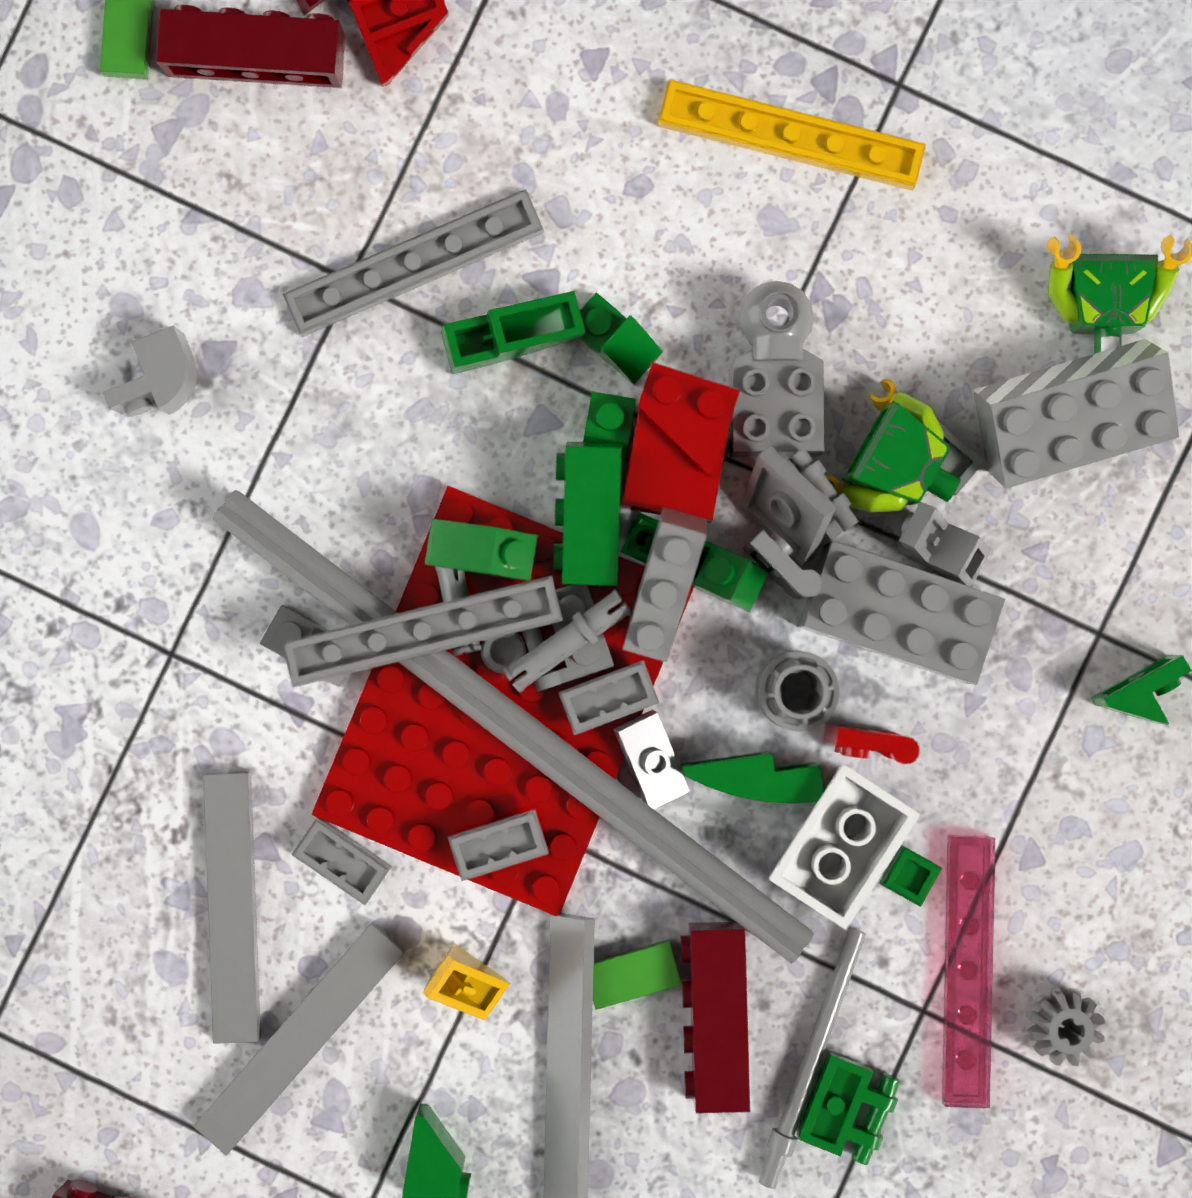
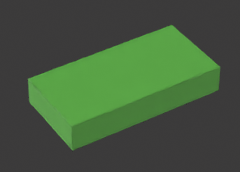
[100,0,154,80]
[593,939,682,1010]

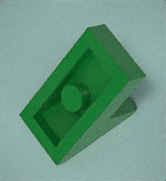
[579,292,663,385]
[1091,655,1192,725]

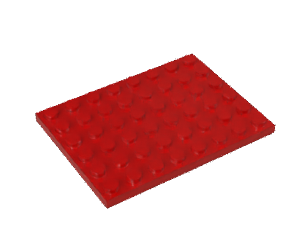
[311,486,694,917]

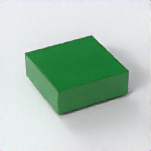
[879,845,942,907]

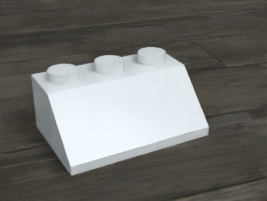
[768,763,921,930]

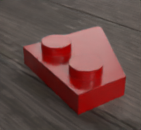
[349,0,449,87]
[637,362,740,477]

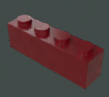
[156,5,346,88]
[680,922,750,1114]

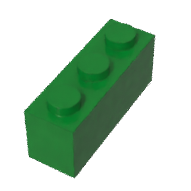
[554,442,622,586]

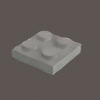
[740,446,837,566]

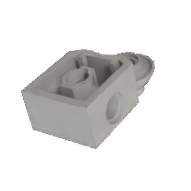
[729,281,824,457]

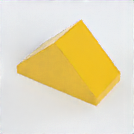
[422,943,510,1020]

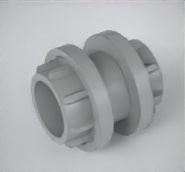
[755,651,839,732]

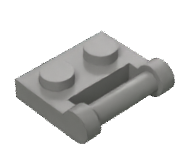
[743,530,823,599]
[522,584,614,692]

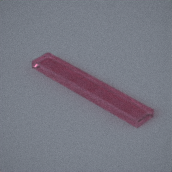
[942,835,996,1108]

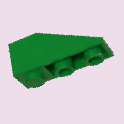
[620,512,769,613]

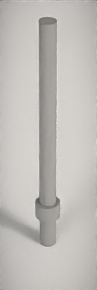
[758,927,866,1189]

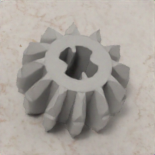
[1026,988,1106,1067]

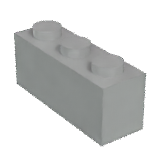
[623,507,707,662]

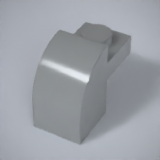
[103,325,197,417]
[897,501,991,587]

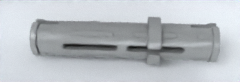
[503,589,632,692]

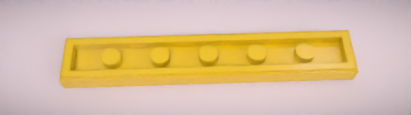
[658,79,926,191]

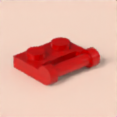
[824,723,920,764]

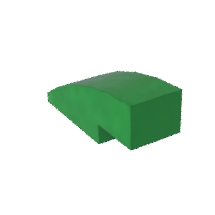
[441,291,586,375]
[681,751,824,804]

